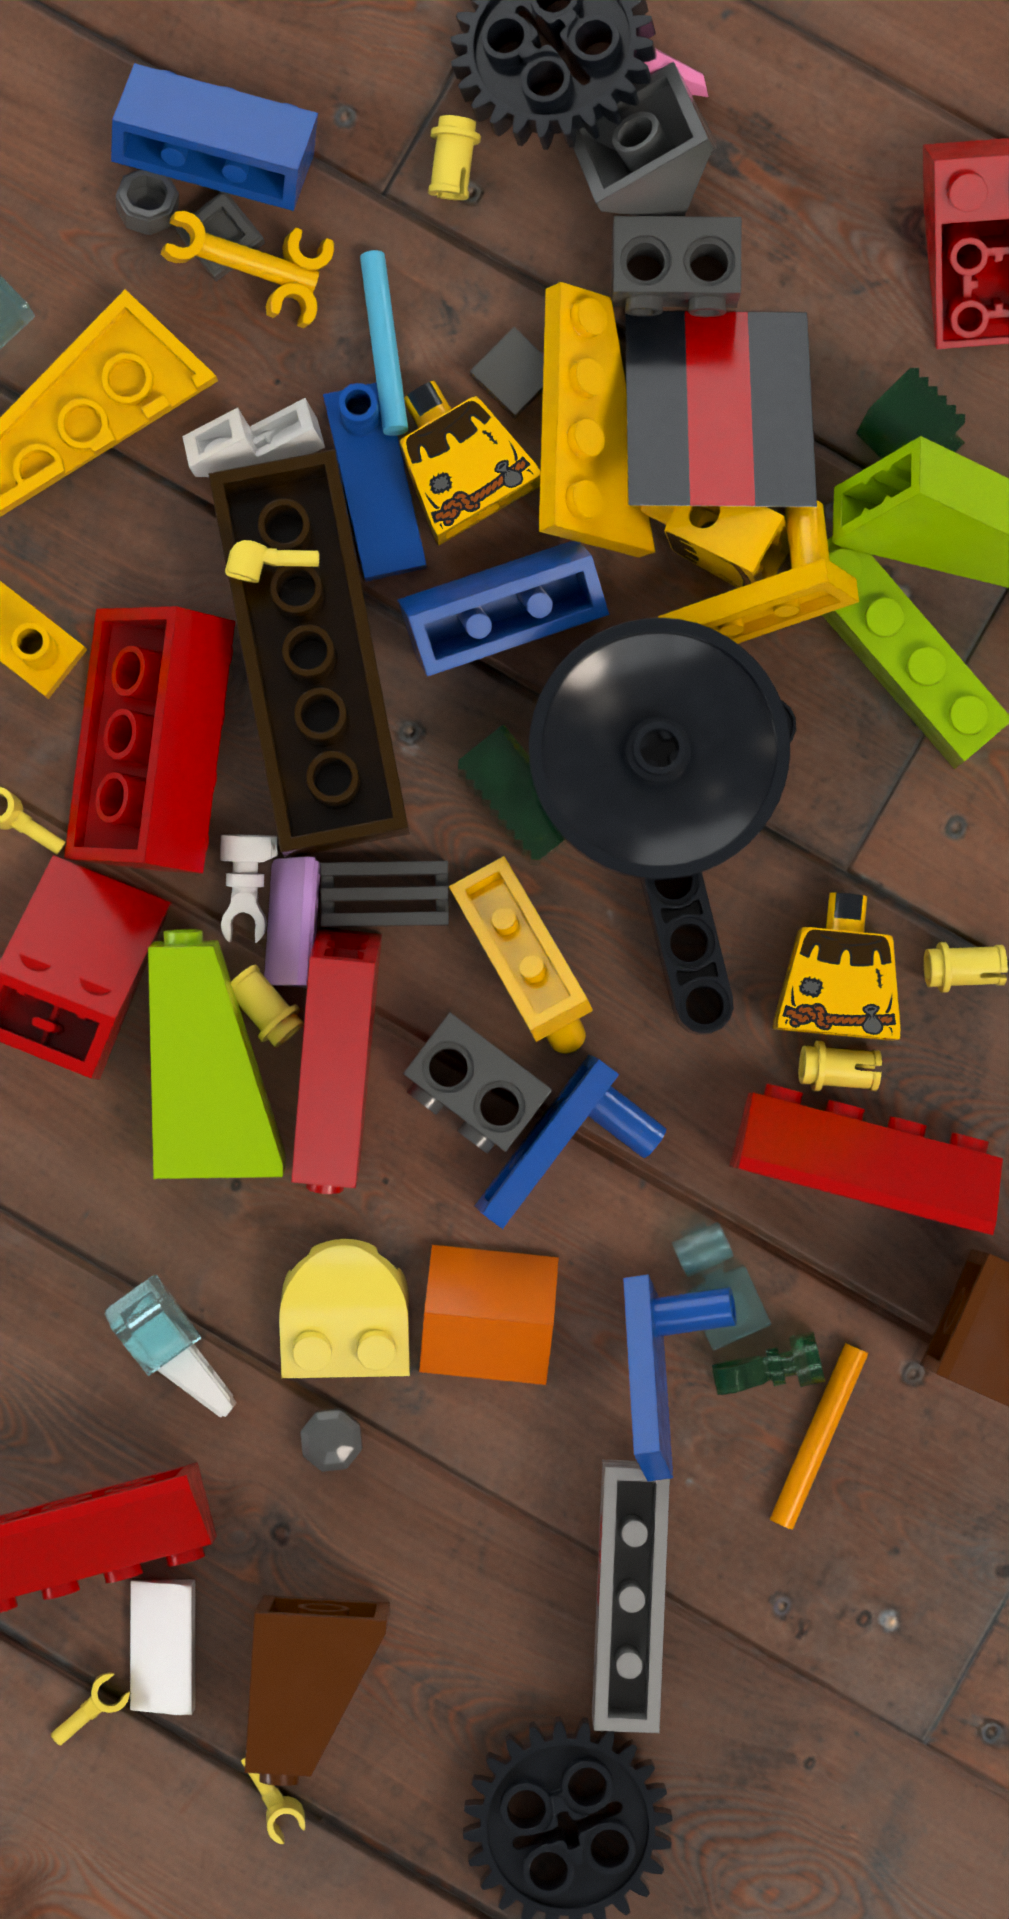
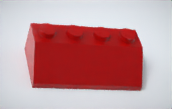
[64,606,235,874]
[729,1084,1003,1235]
[0,1462,217,1613]

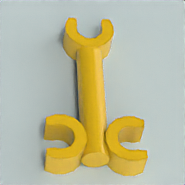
[160,211,334,328]

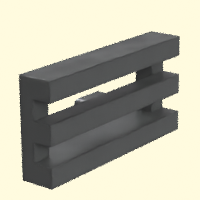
[320,861,449,928]

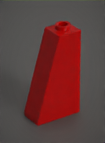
[291,928,382,1194]

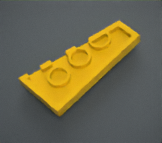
[539,282,655,558]
[0,289,218,517]

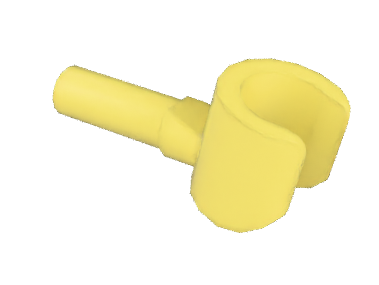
[225,540,319,583]
[0,787,66,855]
[51,1672,130,1746]
[241,1757,305,1844]

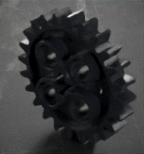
[451,0,657,150]
[463,1716,673,1919]

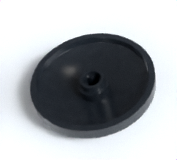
[528,618,790,880]

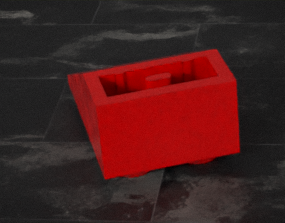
[923,138,1009,349]
[0,855,172,1080]

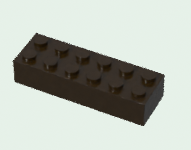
[208,449,410,858]

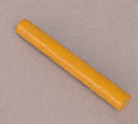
[769,1343,869,1530]

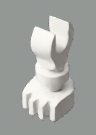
[220,834,278,943]

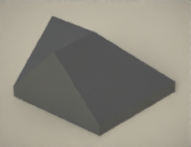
[573,61,721,217]

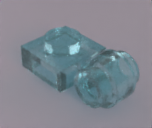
[671,1221,772,1351]

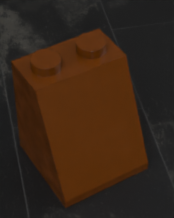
[920,1249,1009,1407]
[245,1595,390,1786]

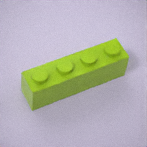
[822,537,1009,769]

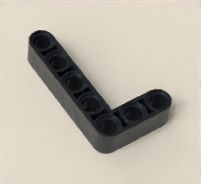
[640,700,796,1035]

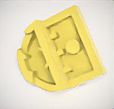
[279,1239,410,1378]

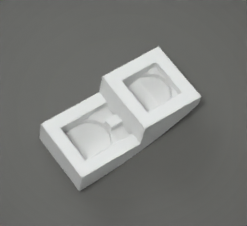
[182,398,325,477]

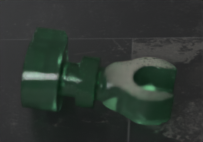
[712,1331,825,1395]

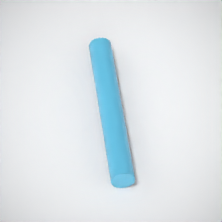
[360,250,408,436]

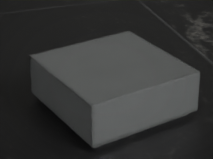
[175,192,265,282]
[470,327,544,419]

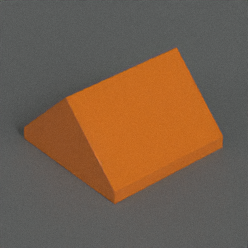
[419,1244,559,1385]

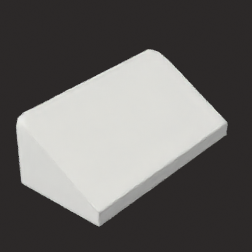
[130,1579,195,1715]

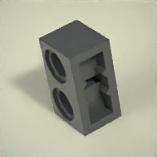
[611,216,742,317]
[403,1012,552,1154]

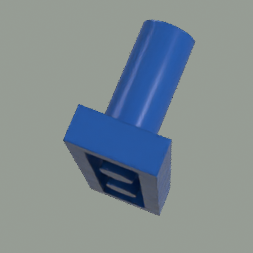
[323,382,427,582]
[474,1054,667,1229]
[623,1274,737,1482]

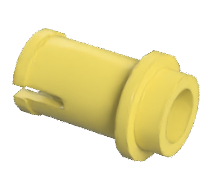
[428,115,481,200]
[924,942,1008,993]
[231,964,304,1048]
[798,1040,882,1091]

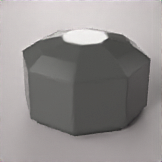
[116,169,179,235]
[300,1408,363,1472]

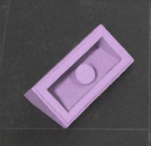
[264,857,321,988]

